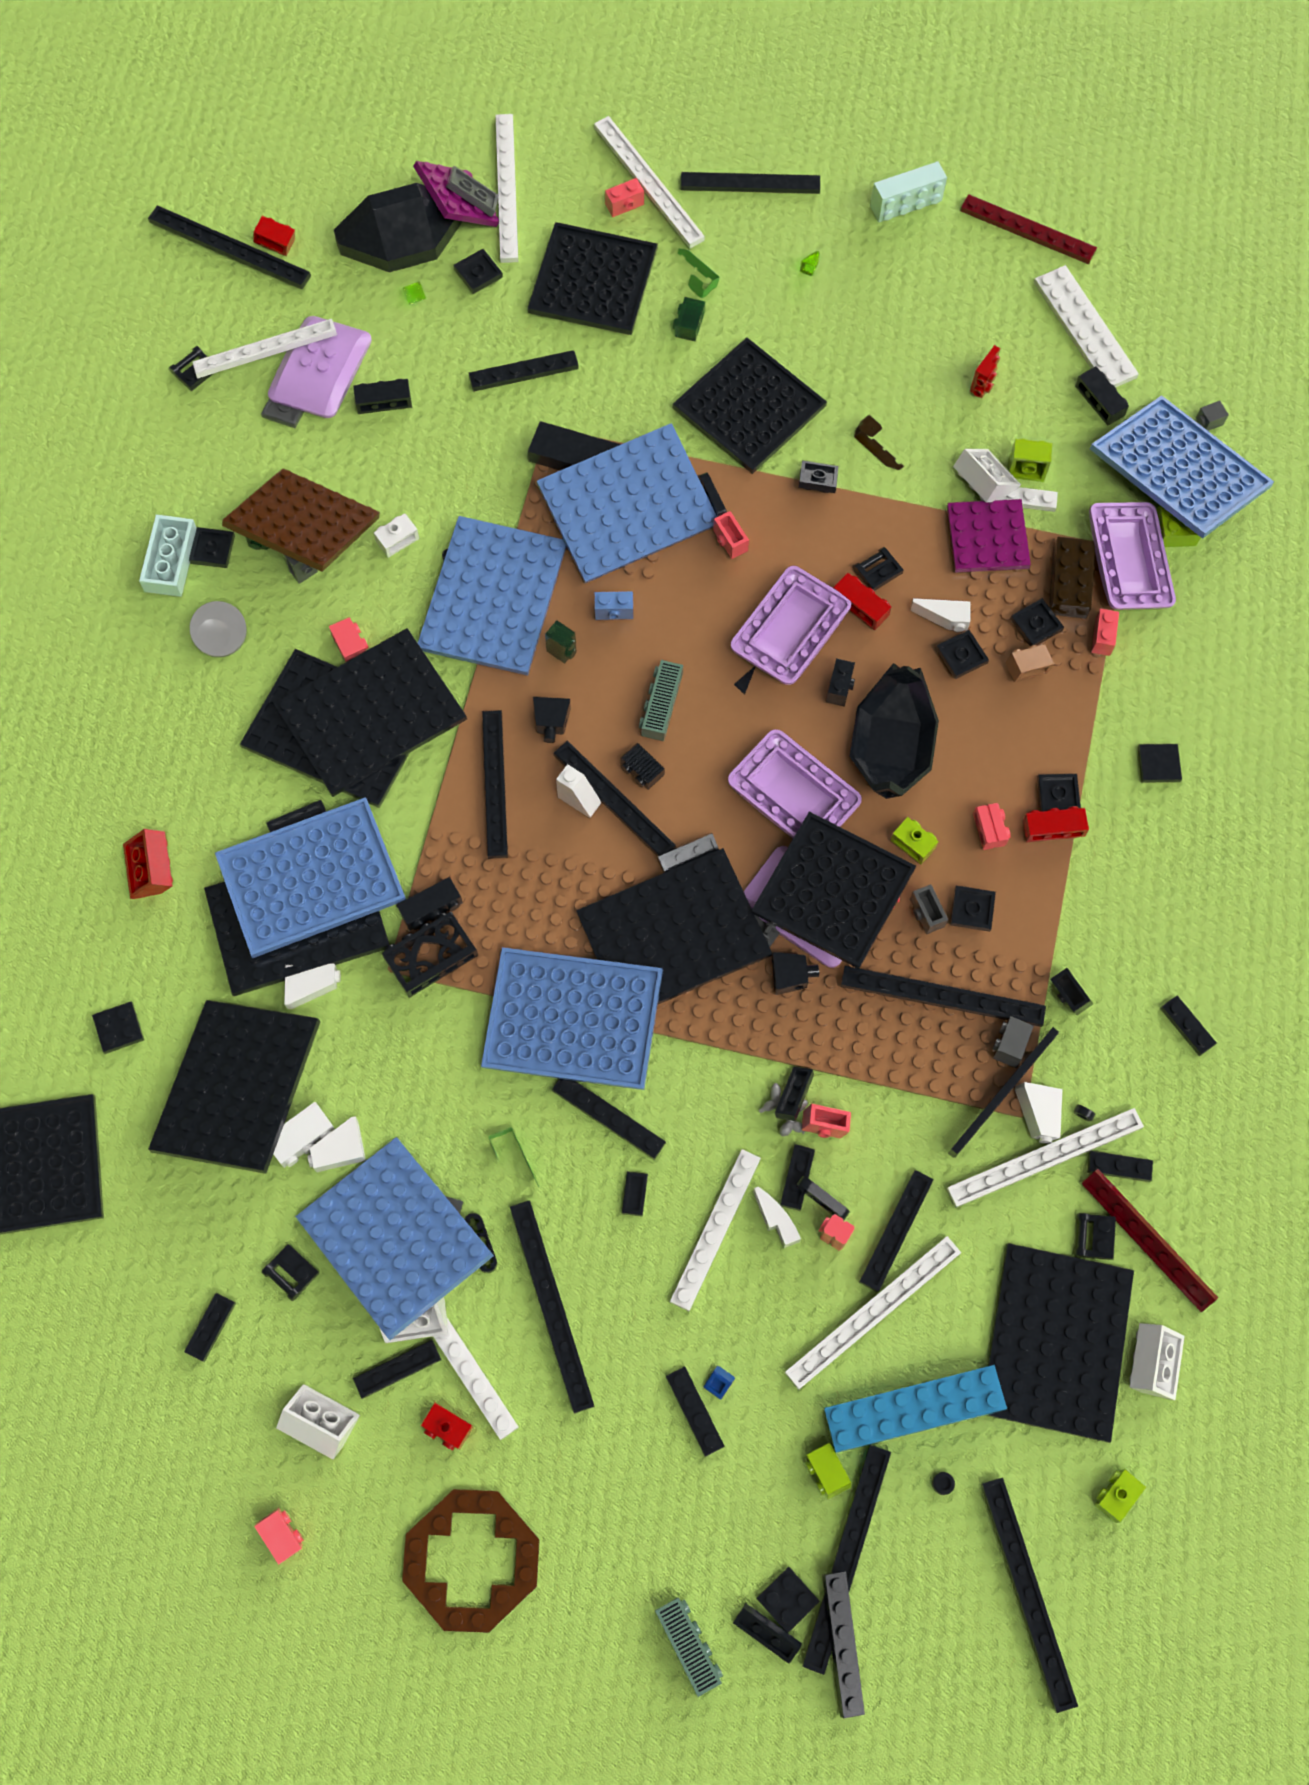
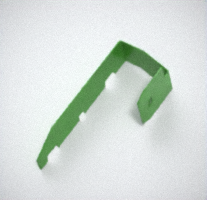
[678,248,720,298]
[488,1127,539,1187]

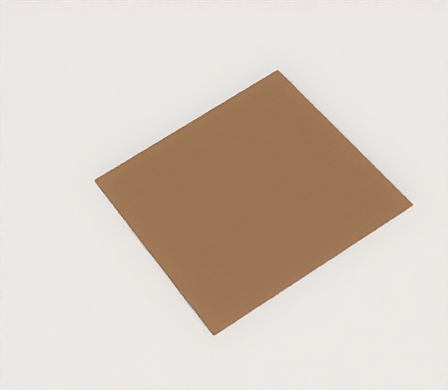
[388,438,1114,1118]

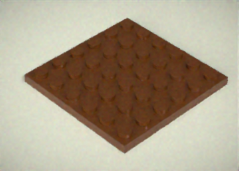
[222,468,380,572]

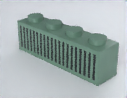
[639,660,683,741]
[655,1597,723,1697]

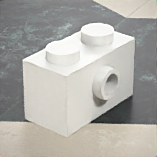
[374,514,419,558]

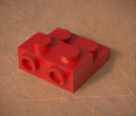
[970,345,1001,398]

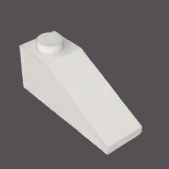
[911,598,970,632]

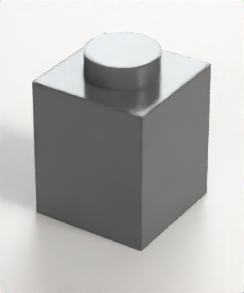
[1196,400,1229,431]

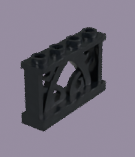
[382,911,478,998]

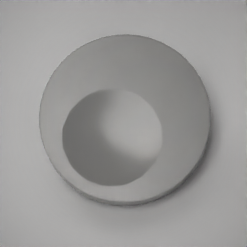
[190,601,247,657]

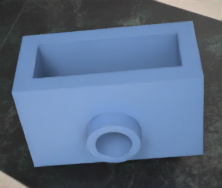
[595,591,633,620]

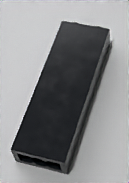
[528,421,621,470]

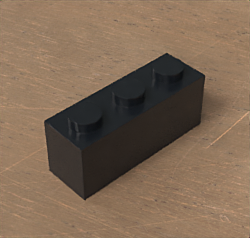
[1075,366,1129,426]
[353,379,412,414]
[396,877,463,931]

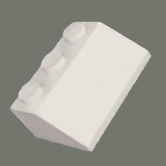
[953,449,1021,502]
[274,1102,335,1168]
[380,1297,448,1343]
[1130,1323,1184,1400]
[276,1384,360,1459]

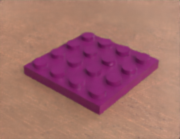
[413,161,499,227]
[947,499,1031,573]

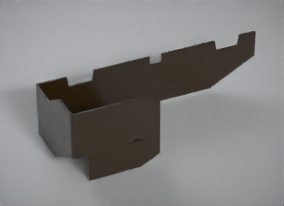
[854,415,904,470]

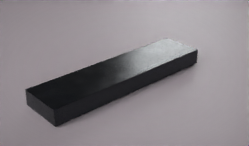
[353,1340,441,1399]

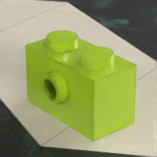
[890,817,939,865]
[805,1443,851,1499]
[1095,1469,1146,1523]

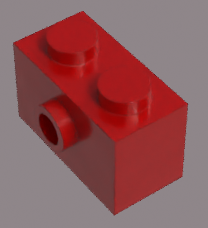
[253,216,295,256]
[421,1403,473,1451]

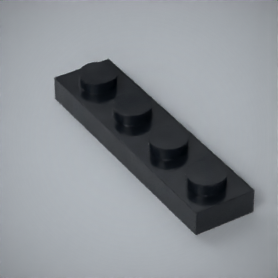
[666,1366,725,1457]

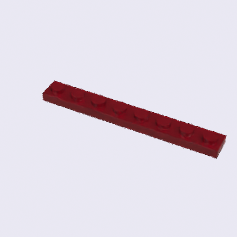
[960,194,1097,265]
[1081,1169,1218,1313]

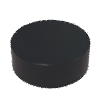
[1074,1104,1096,1121]
[932,1472,955,1495]

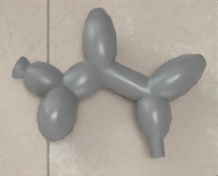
[759,1083,808,1137]

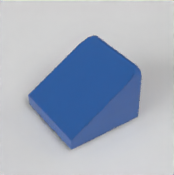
[703,1366,735,1400]

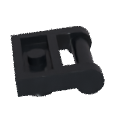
[169,346,213,392]
[853,547,904,591]
[1075,1213,1116,1260]
[261,1244,319,1301]

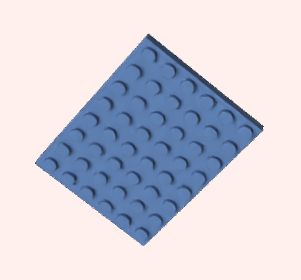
[1090,395,1274,539]
[536,423,717,583]
[418,516,567,676]
[215,797,406,958]
[481,947,663,1090]
[295,1137,494,1340]

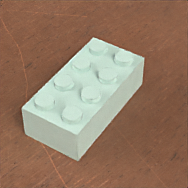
[870,162,947,222]
[139,515,197,597]

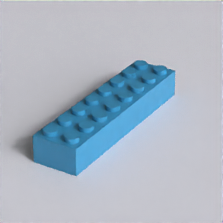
[824,1365,1007,1453]

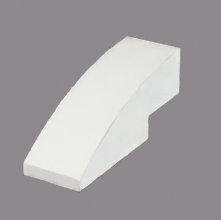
[753,1187,801,1248]

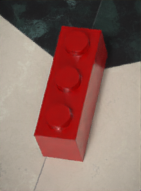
[833,573,892,630]
[1023,806,1089,842]

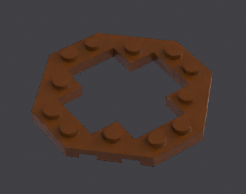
[402,1489,540,1633]

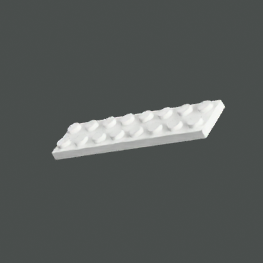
[1034,265,1139,387]

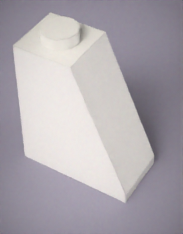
[556,764,601,818]
[285,964,341,1009]
[1015,1082,1062,1144]
[308,1117,366,1172]

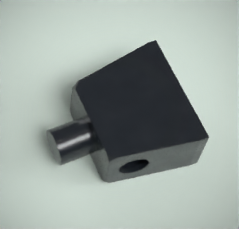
[533,697,571,743]
[772,952,819,995]

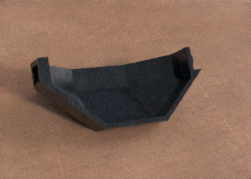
[334,183,462,272]
[849,663,939,799]

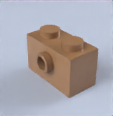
[1005,644,1054,682]

